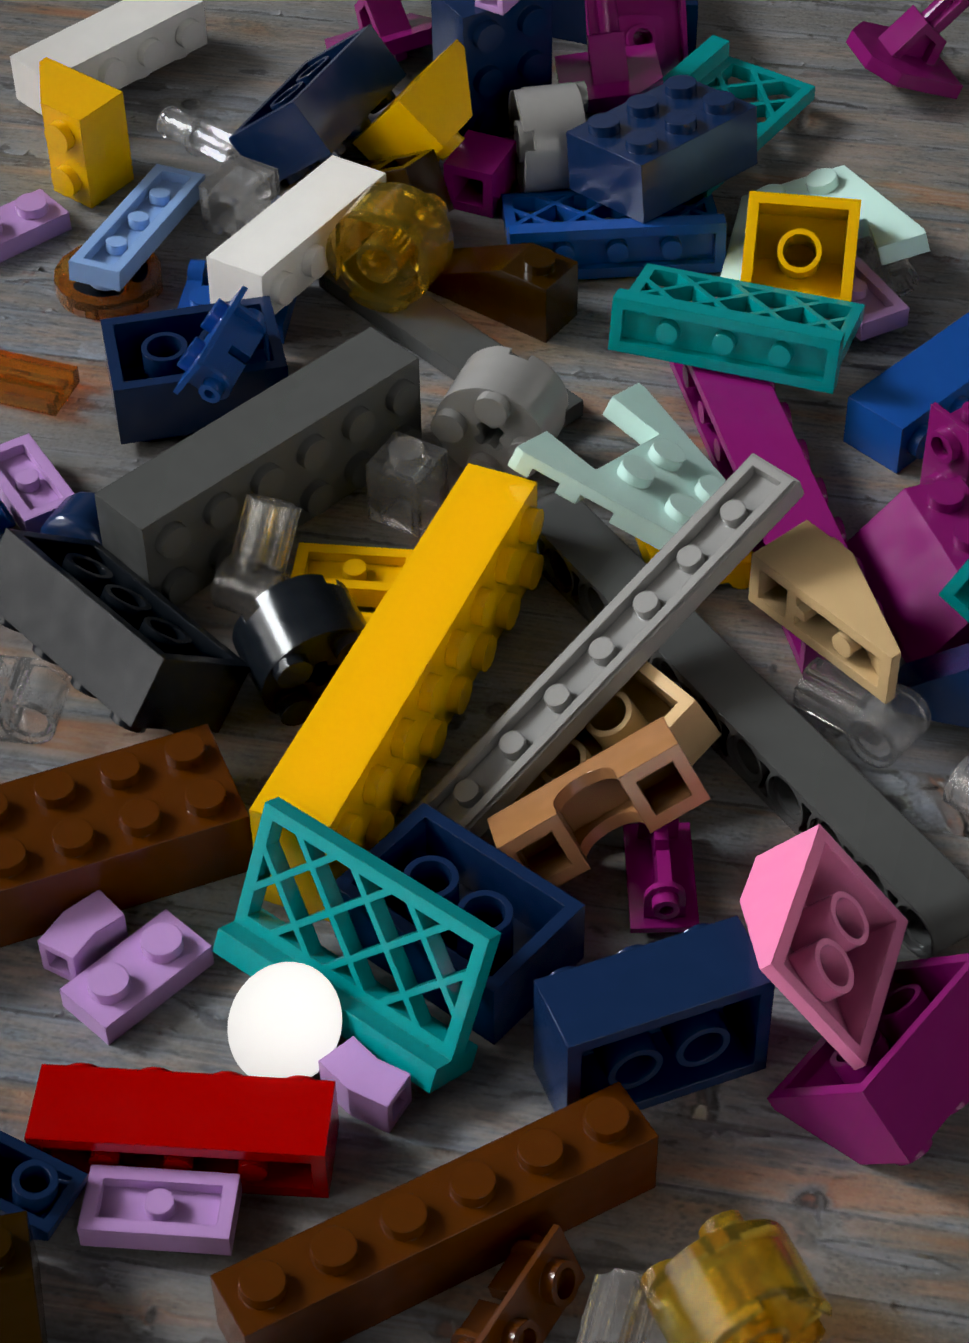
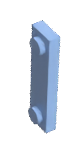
[68,164,205,292]

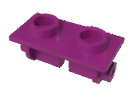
[920,401,969,488]
[623,818,699,933]

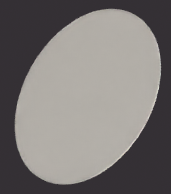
[227,962,343,1078]

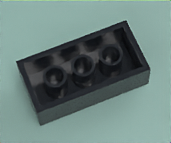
[0,528,250,733]

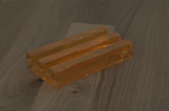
[0,350,80,416]

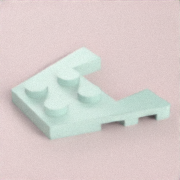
[718,165,930,298]
[508,383,726,550]

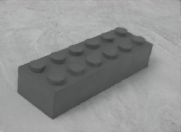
[94,326,422,606]

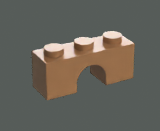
[487,716,711,887]

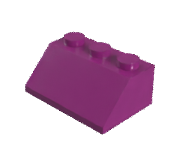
[847,476,969,663]
[767,953,969,1166]

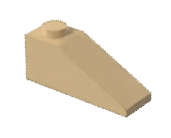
[748,520,901,704]

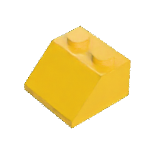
[353,39,473,162]
[39,57,134,209]
[740,191,861,302]

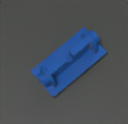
[173,286,267,403]

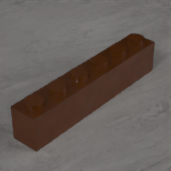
[210,1082,659,1343]

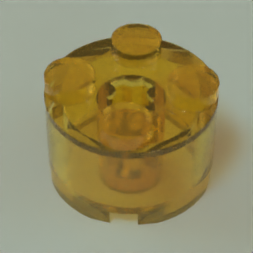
[326,182,454,313]
[640,1210,832,1343]

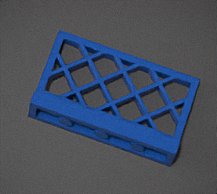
[501,190,727,279]

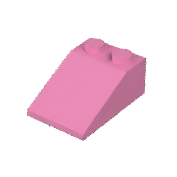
[740,824,908,1070]

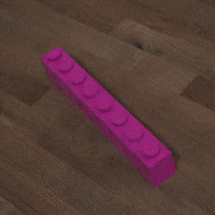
[669,362,885,675]

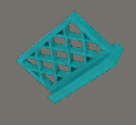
[663,35,815,197]
[608,263,865,394]
[212,797,502,1094]

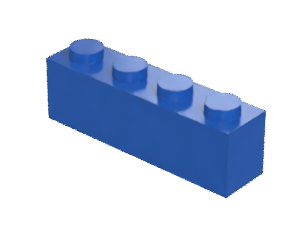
[843,312,969,474]

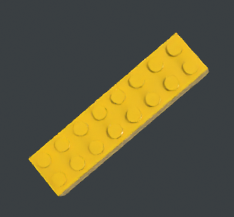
[249,463,544,922]

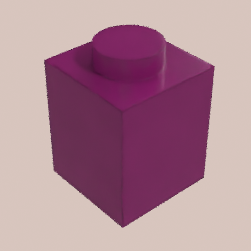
[443,130,517,218]

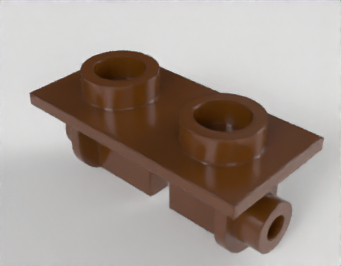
[451,1224,585,1343]

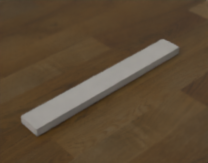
[400,453,805,838]

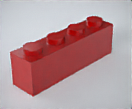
[24,1063,339,1198]

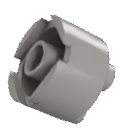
[508,81,589,193]
[431,346,569,478]

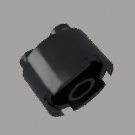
[232,574,367,726]

